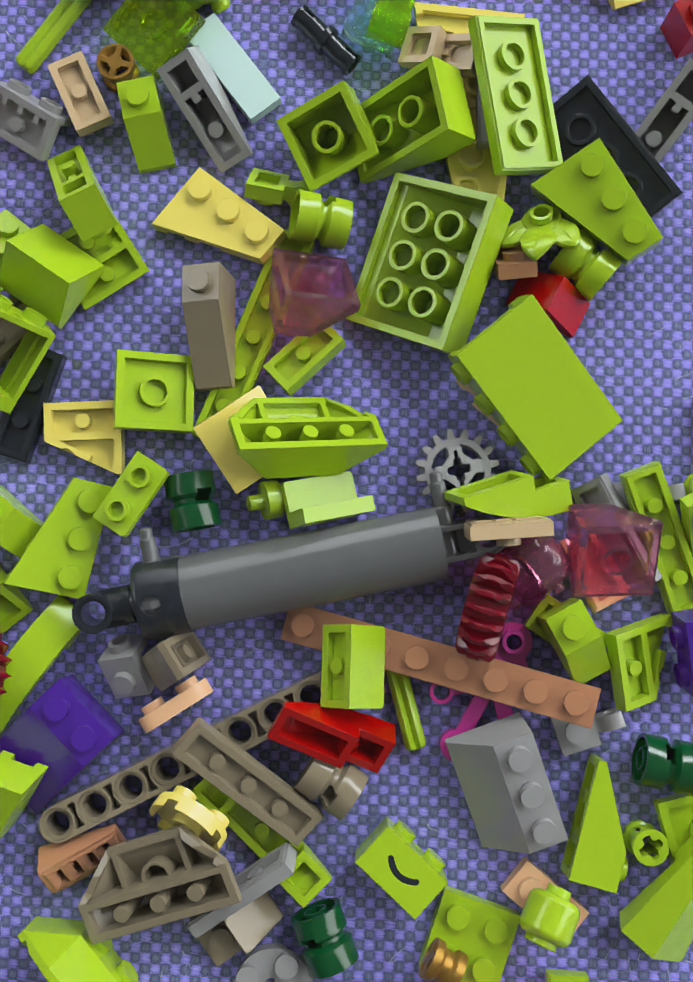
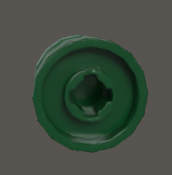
[164,470,222,533]
[631,733,693,796]
[291,897,359,979]

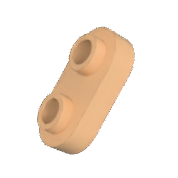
[138,675,214,733]

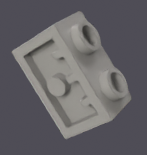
[0,78,72,161]

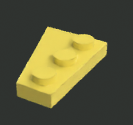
[151,167,287,265]

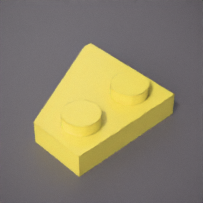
[43,400,125,475]

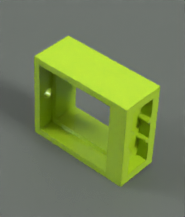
[0,294,56,414]

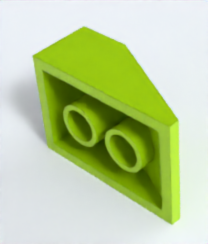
[357,55,476,184]

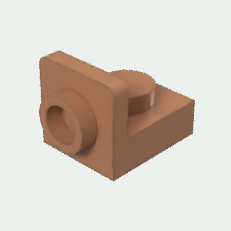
[492,245,537,280]

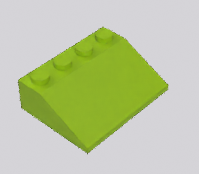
[346,172,513,355]

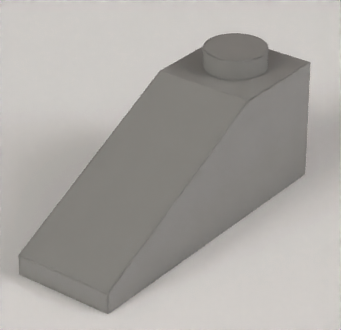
[156,45,253,173]
[635,58,693,163]

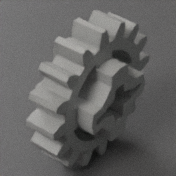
[415,429,500,513]

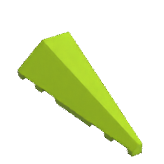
[619,835,693,963]

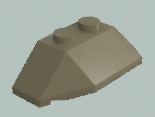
[78,824,242,944]

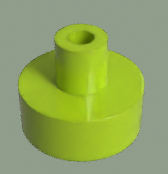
[246,480,285,520]

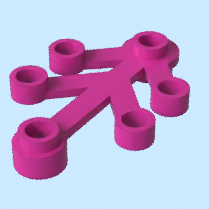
[428,622,532,761]

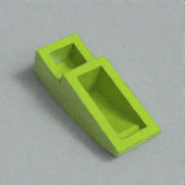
[444,470,574,518]

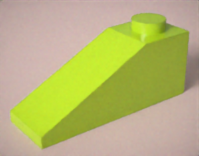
[47,144,118,242]
[560,753,628,894]

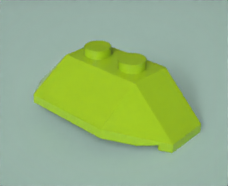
[228,397,388,479]
[17,916,139,982]

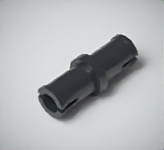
[291,5,361,76]

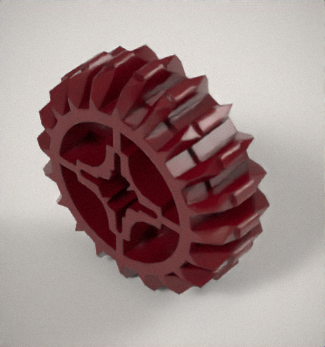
[455,552,520,662]

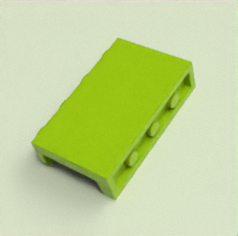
[447,294,623,480]

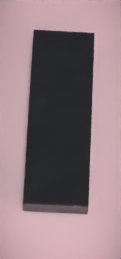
[0,350,67,464]

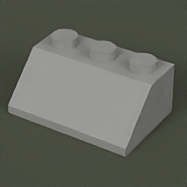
[444,712,568,854]

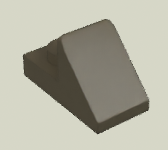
[141,632,212,691]
[198,891,284,967]

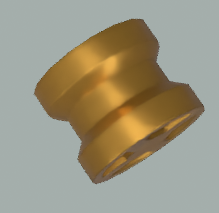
[96,43,140,94]
[419,937,468,982]

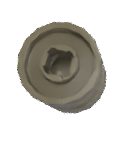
[294,757,369,821]

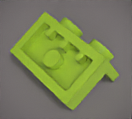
[93,451,169,537]

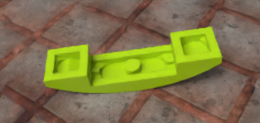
[0,595,81,738]
[191,778,332,908]

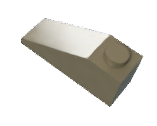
[182,261,236,391]

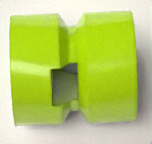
[288,189,353,250]
[548,228,622,301]

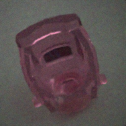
[495,536,572,611]

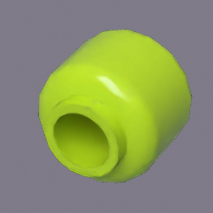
[519,883,580,953]

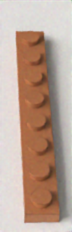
[280,607,601,729]

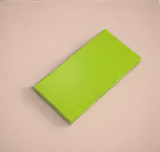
[468,15,563,176]

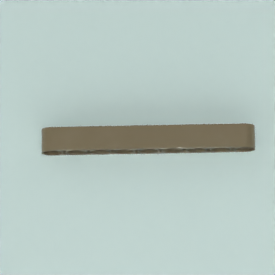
[39,668,322,843]

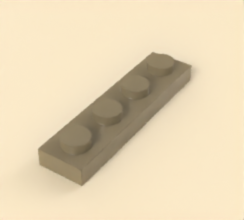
[172,717,323,847]

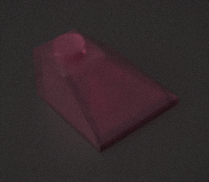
[268,248,361,337]
[565,503,663,598]

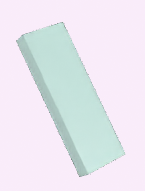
[184,13,282,125]

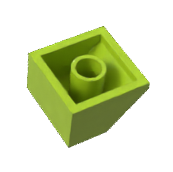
[276,80,379,192]

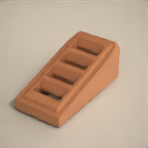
[37,824,127,893]

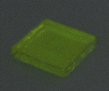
[102,0,206,80]

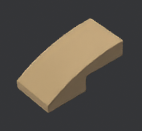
[398,25,477,78]

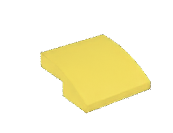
[193,385,267,494]

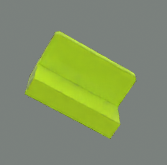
[280,471,376,529]
[320,624,385,709]

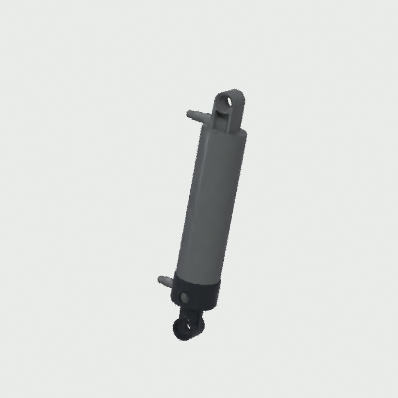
[72,471,505,640]

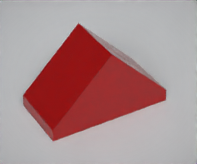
[505,272,590,338]

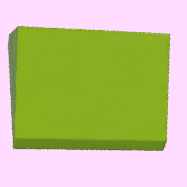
[0,224,106,329]

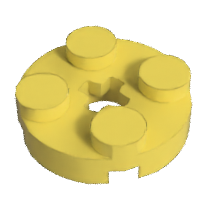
[149,785,229,852]

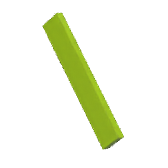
[191,229,315,439]

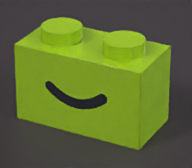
[355,816,448,919]

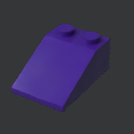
[0,674,125,814]

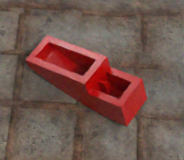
[267,702,396,773]

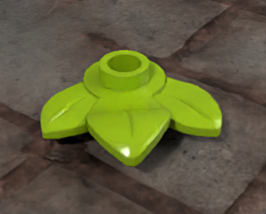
[501,204,580,261]

